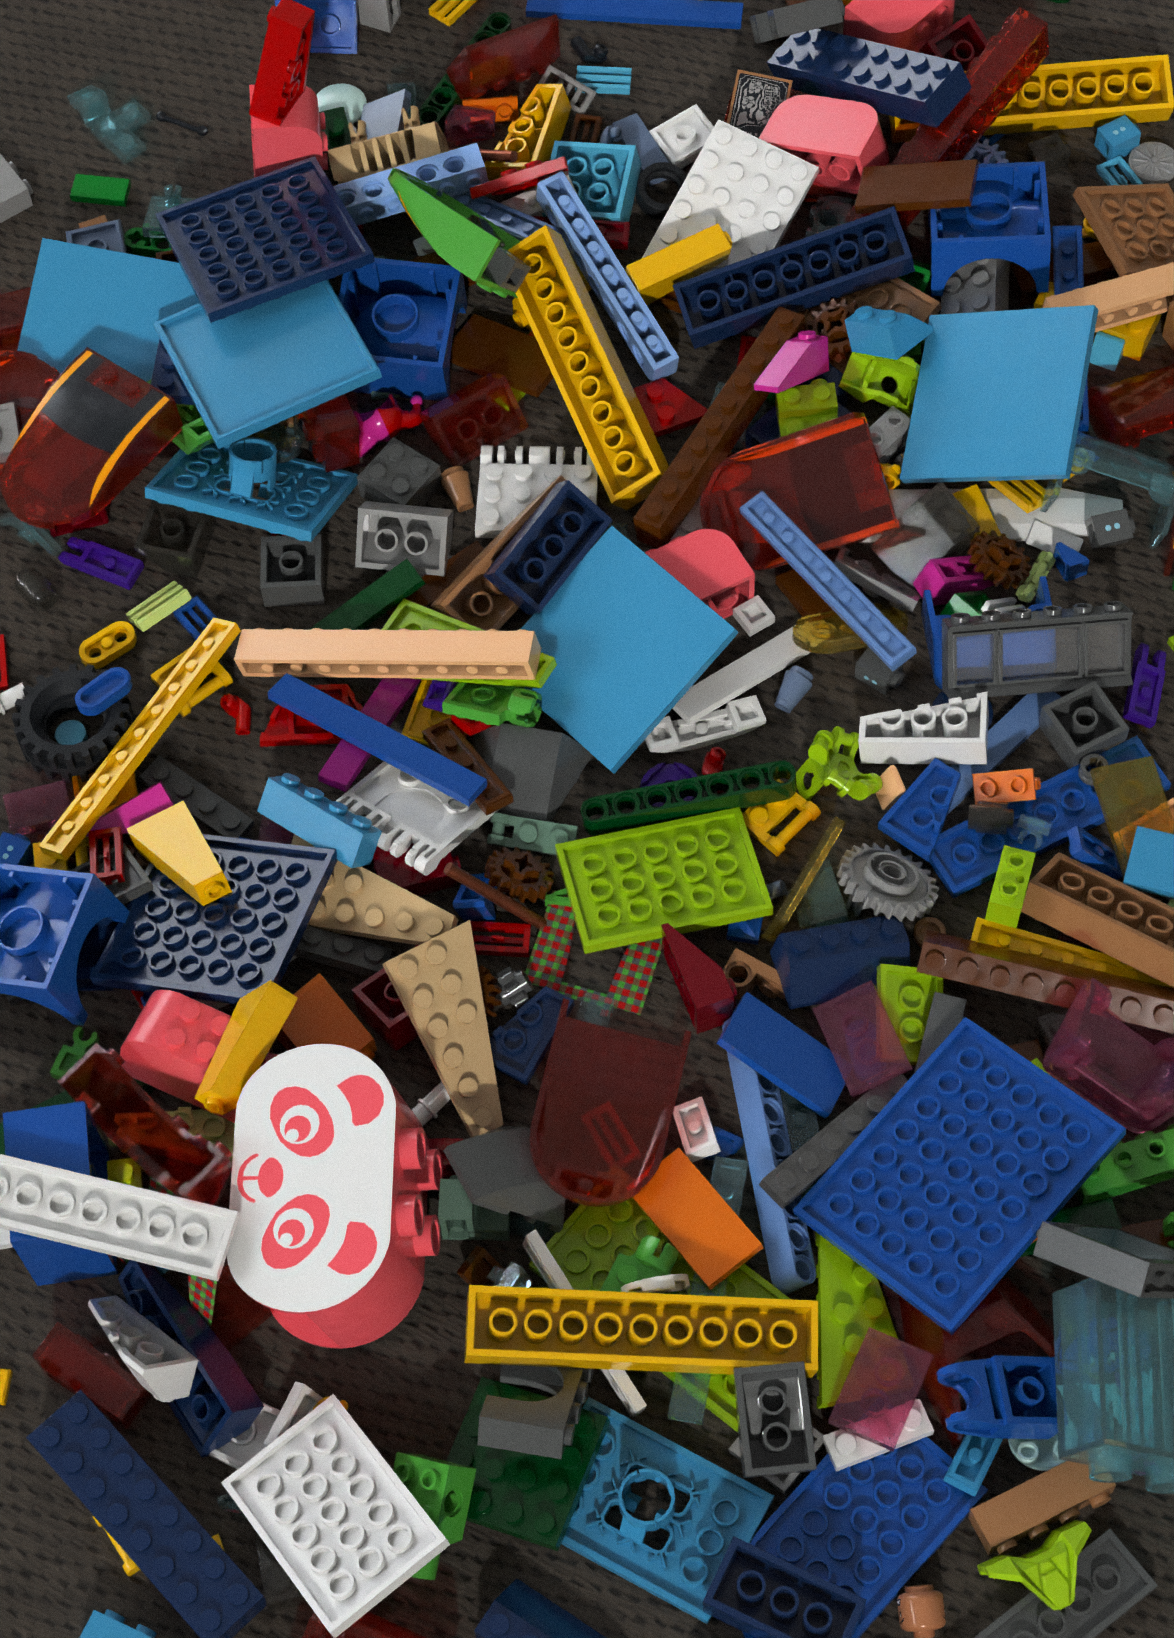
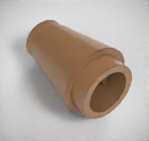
[441,466,474,512]

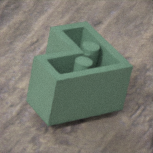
[438,1175,511,1241]

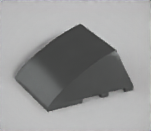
[474,723,593,822]
[443,1125,567,1233]

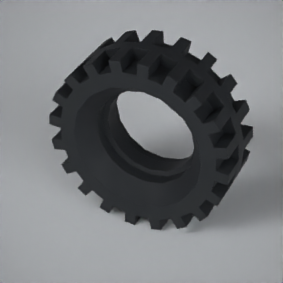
[12,664,136,783]

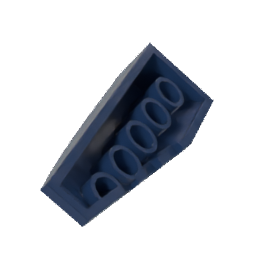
[118,1260,264,1458]

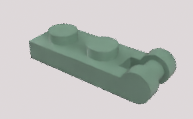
[486,813,579,856]

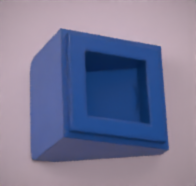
[1053,542,1090,582]

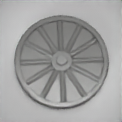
[1128,141,1174,184]

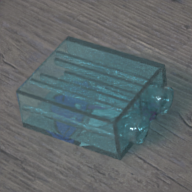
[1052,1278,1174,1494]

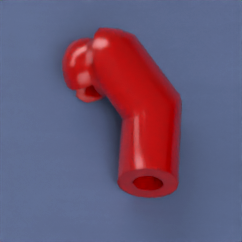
[701,747,726,794]

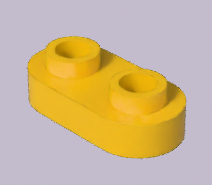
[79,621,137,669]

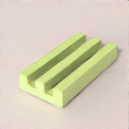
[126,580,192,632]

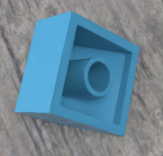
[844,306,934,360]

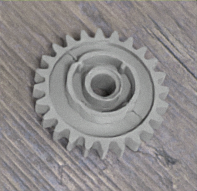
[836,843,939,922]

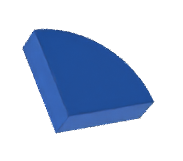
[704,1126,744,1160]

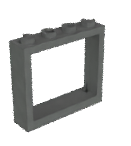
[1033,1221,1174,1299]

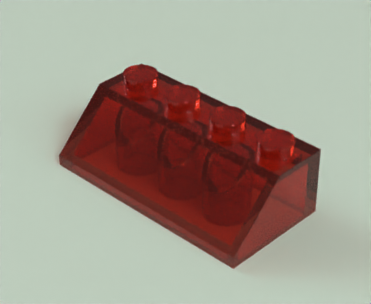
[446,14,560,100]

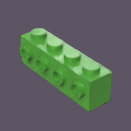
[1076,1124,1174,1205]

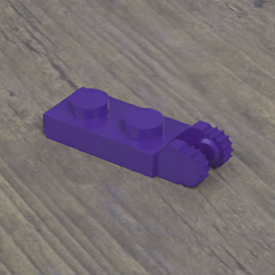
[58,537,144,590]
[1122,643,1167,729]

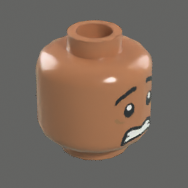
[897,1584,946,1638]

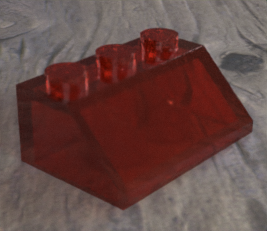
[419,372,529,467]

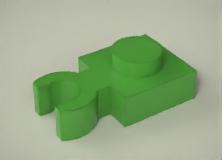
[50,1026,100,1086]

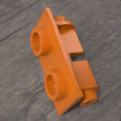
[462,95,519,125]
[972,768,1041,805]

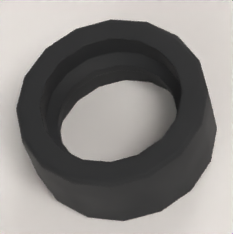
[635,162,687,220]

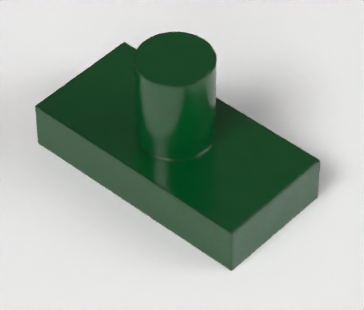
[319,107,351,163]

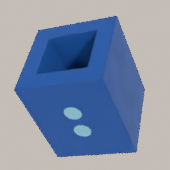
[0,831,34,866]

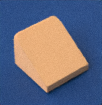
[876,765,906,810]

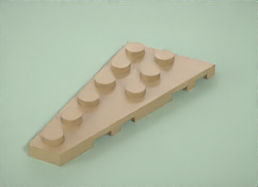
[291,834,458,945]
[382,920,504,1138]

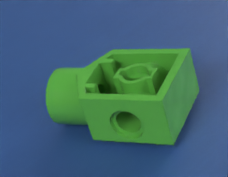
[393,1452,476,1580]

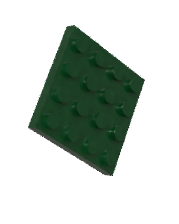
[446,1377,610,1551]

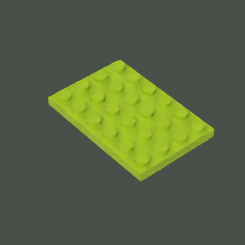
[555,807,773,954]

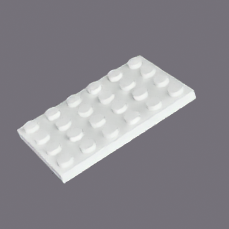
[642,119,819,275]
[221,1394,450,1638]

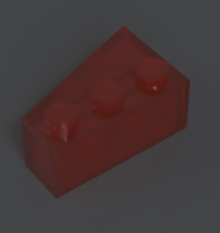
[32,1322,151,1429]

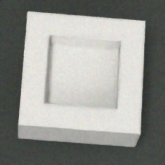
[733,595,775,637]

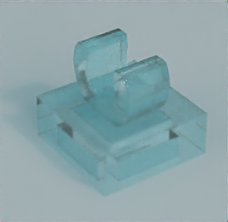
[1017,813,1053,849]
[487,1261,533,1288]

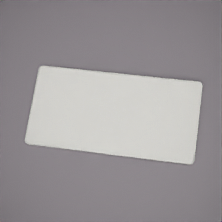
[1026,520,1084,555]

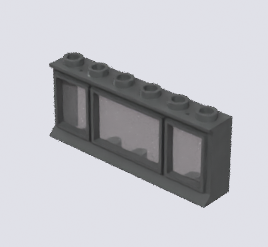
[942,601,1133,699]

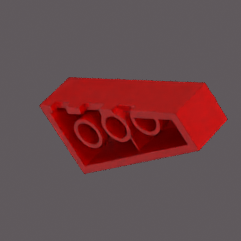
[249,0,315,127]

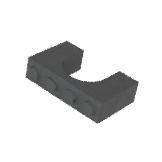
[749,0,845,44]
[477,1365,594,1459]

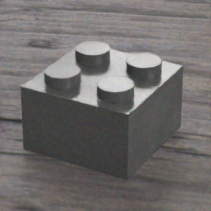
[357,437,442,507]
[260,534,325,607]
[1039,681,1129,769]

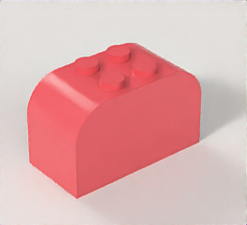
[843,0,955,52]
[249,85,328,178]
[759,95,889,194]
[645,529,755,619]
[118,990,270,1123]

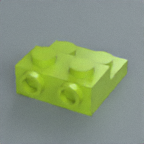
[775,379,839,444]

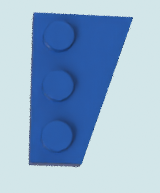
[878,758,961,862]

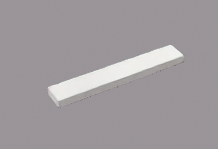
[672,619,833,725]
[523,1229,647,1418]

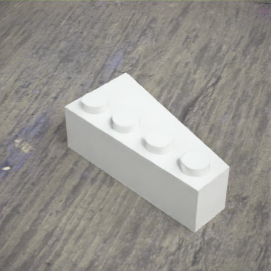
[858,691,989,765]

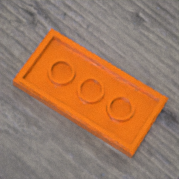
[626,1148,763,1290]

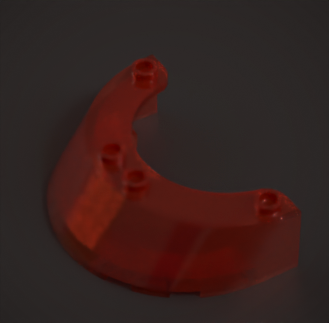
[58,1043,233,1206]

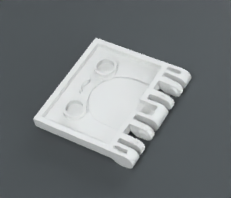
[475,445,598,538]
[336,761,500,876]

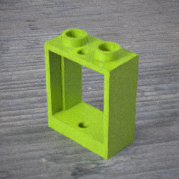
[985,845,1036,928]

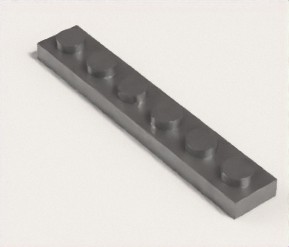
[759,1068,908,1209]

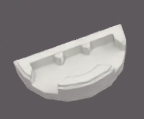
[621,1274,690,1294]

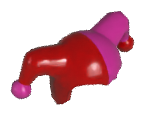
[335,393,423,458]

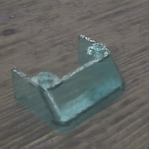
[1040,432,1174,549]

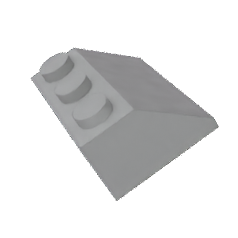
[355,501,454,576]

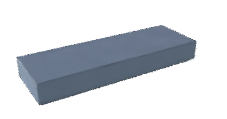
[612,113,670,186]

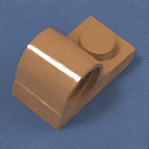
[723,948,786,1000]

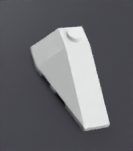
[88,1295,198,1402]

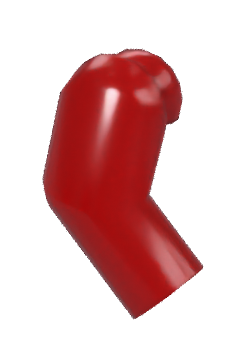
[220,694,252,735]

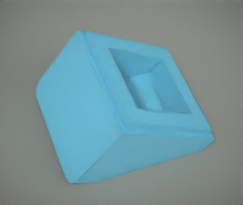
[1090,331,1125,371]

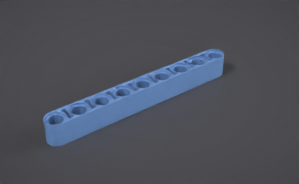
[722,1018,816,1295]

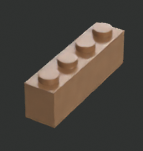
[968,1447,1116,1555]

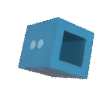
[1094,115,1141,161]

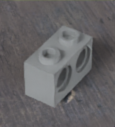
[853,406,911,464]

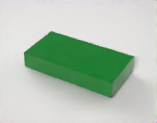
[70,174,131,206]

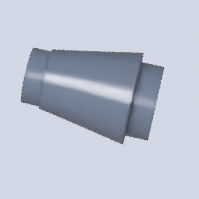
[774,666,813,713]

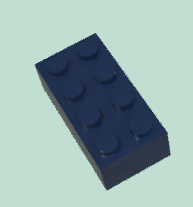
[483,480,613,615]
[703,1536,866,1638]

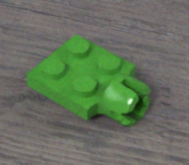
[442,682,542,728]
[600,1235,678,1294]

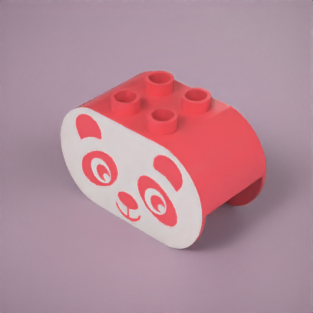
[227,1044,443,1349]

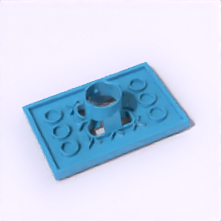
[145,437,358,542]
[561,1397,774,1625]

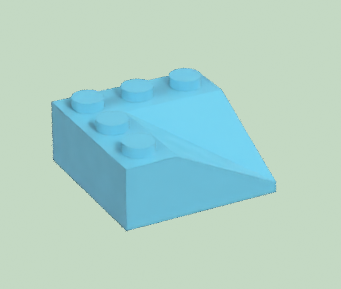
[541,140,642,222]

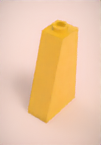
[625,223,732,305]
[127,800,232,906]
[194,980,298,1115]

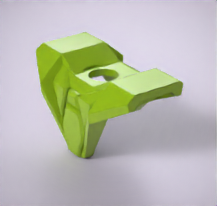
[839,352,920,418]
[977,1520,1092,1610]

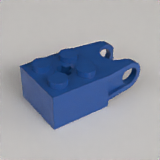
[936,1355,1070,1439]

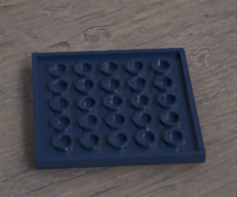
[155,156,375,323]
[90,834,338,1005]

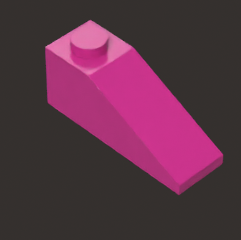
[754,330,829,393]
[913,555,994,606]
[86,780,175,837]

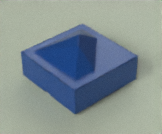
[726,917,763,945]

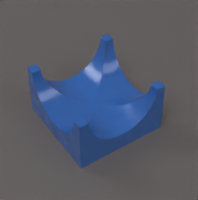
[928,161,1051,296]
[0,863,130,1026]

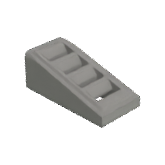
[538,64,597,114]

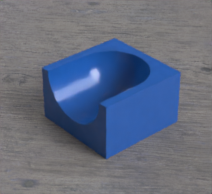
[338,258,468,402]
[3,1101,118,1286]

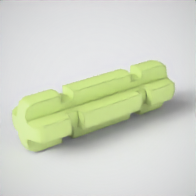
[1016,550,1056,603]

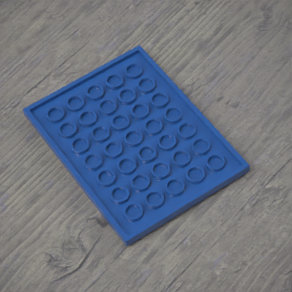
[792,1017,1126,1335]

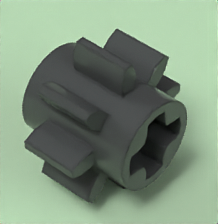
[495,966,534,1008]

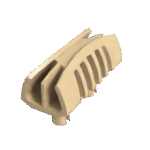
[327,106,449,184]

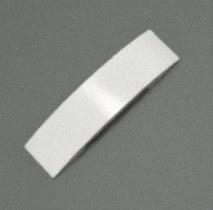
[645,695,767,753]

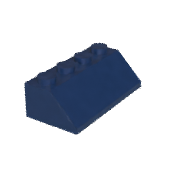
[770,915,910,1009]
[474,1578,606,1638]

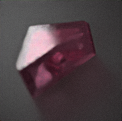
[444,104,495,147]

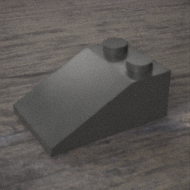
[733,1361,817,1478]

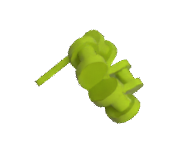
[796,726,883,801]

